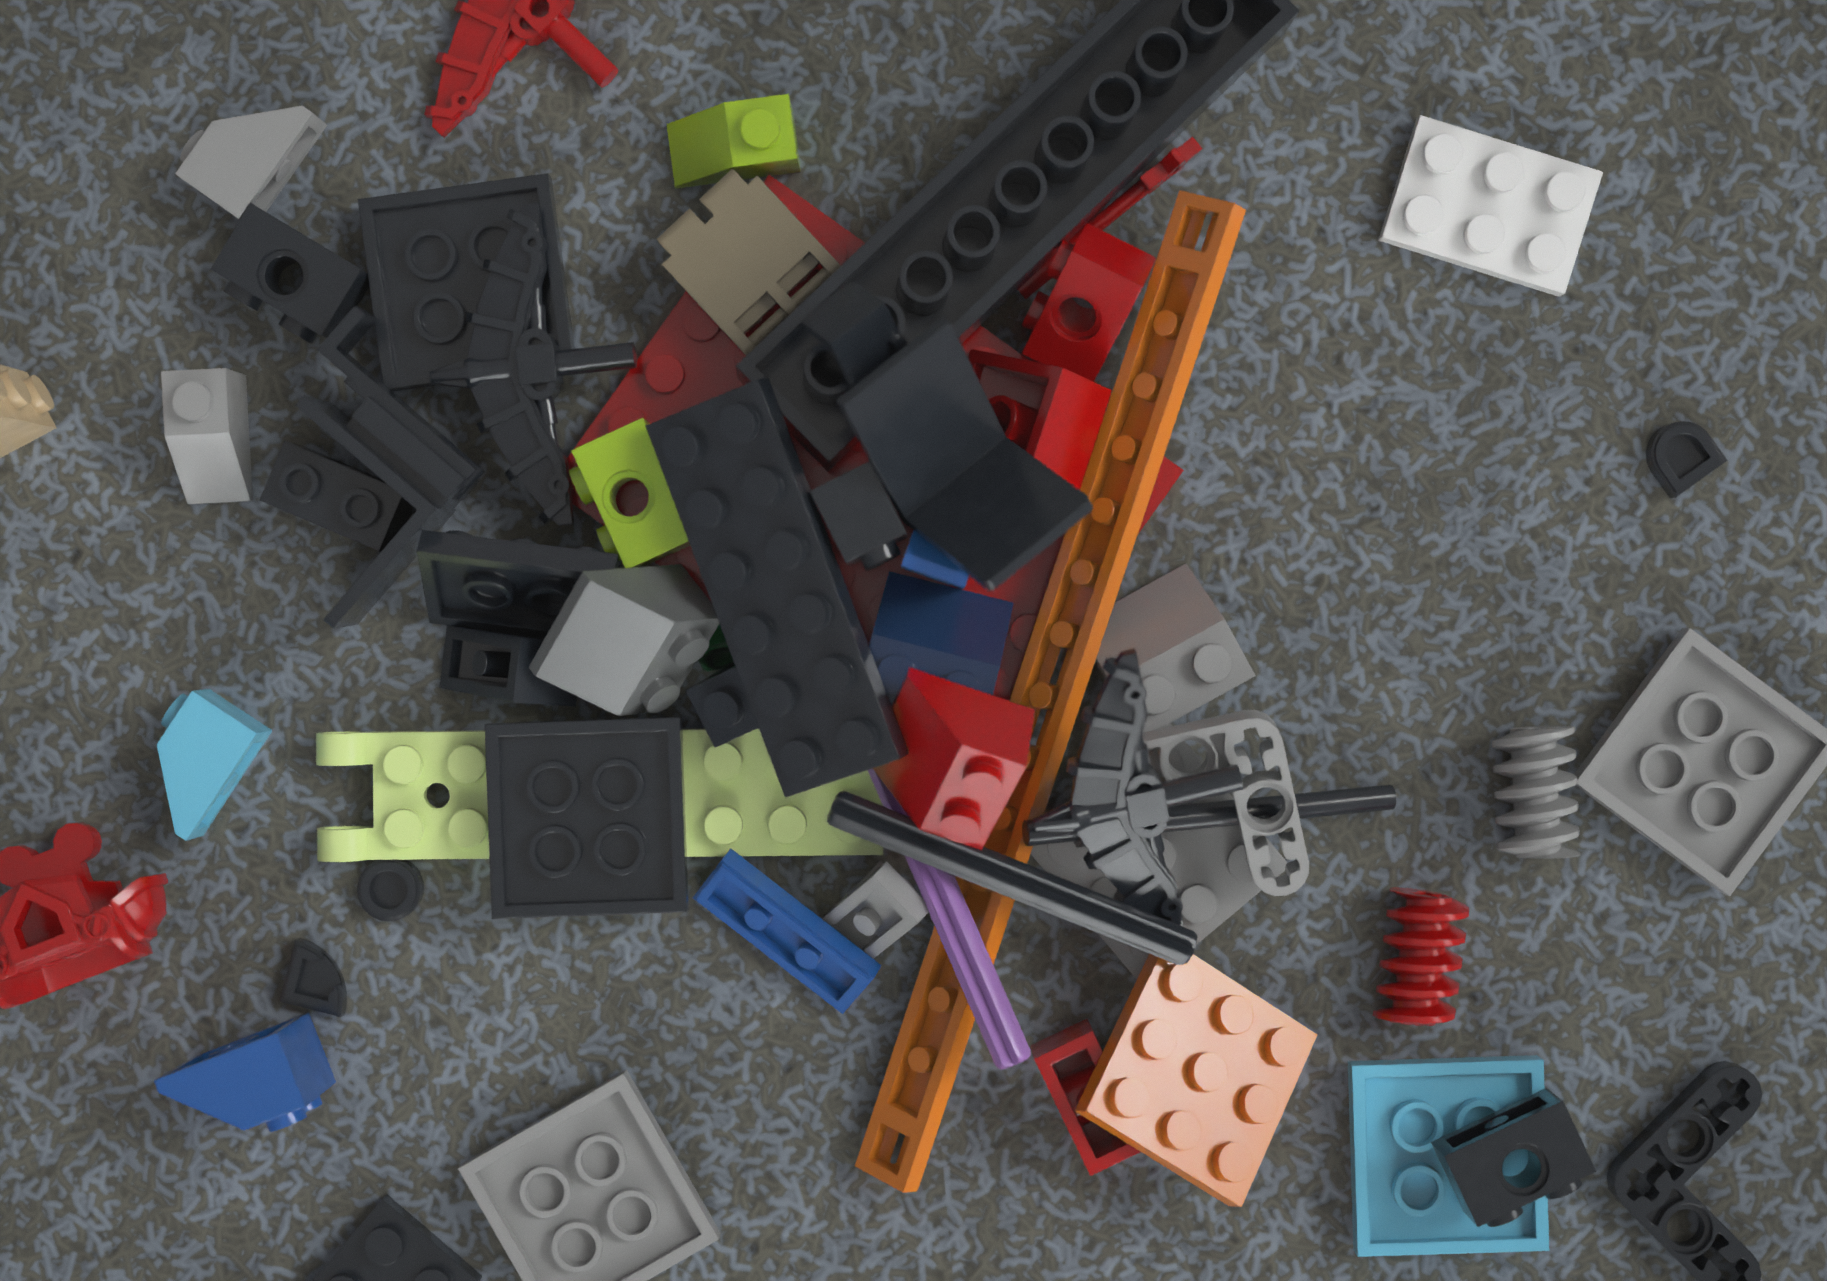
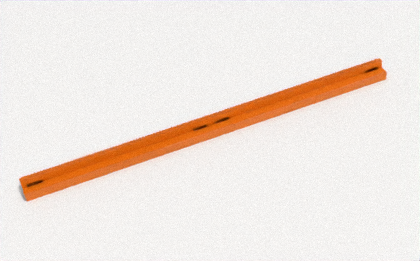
[855,190,1246,1193]

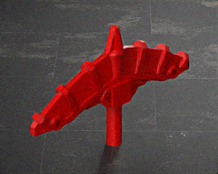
[424,0,619,138]

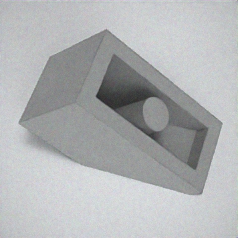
[175,106,327,219]
[161,368,253,504]

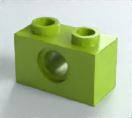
[569,418,690,568]

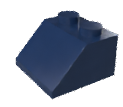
[869,571,1014,706]

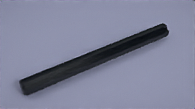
[827,791,1197,965]

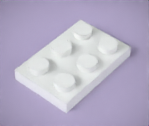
[1378,115,1603,297]

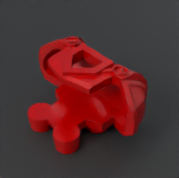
[0,822,169,1009]

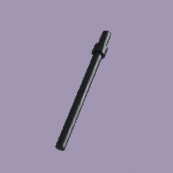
[1022,784,1396,848]

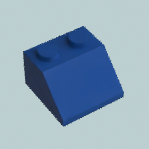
[154,1012,336,1132]

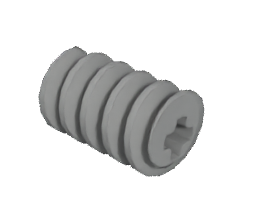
[1492,726,1581,859]

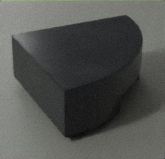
[280,938,347,1017]

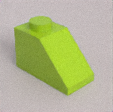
[666,94,801,188]

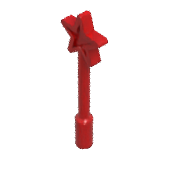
[1018,136,1203,299]

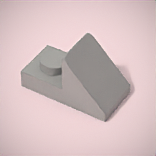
[821,861,929,959]

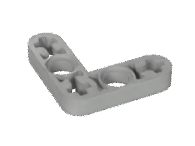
[1143,710,1309,896]

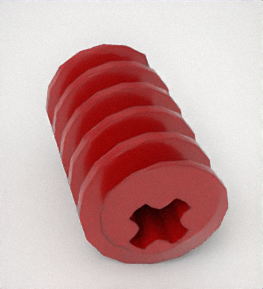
[1373,887,1470,1026]

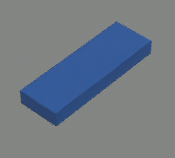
[693,849,882,1014]

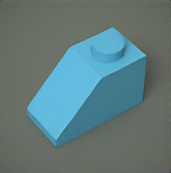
[157,689,273,841]

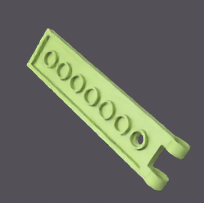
[316,728,883,862]

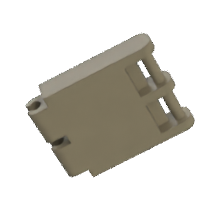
[656,169,840,356]

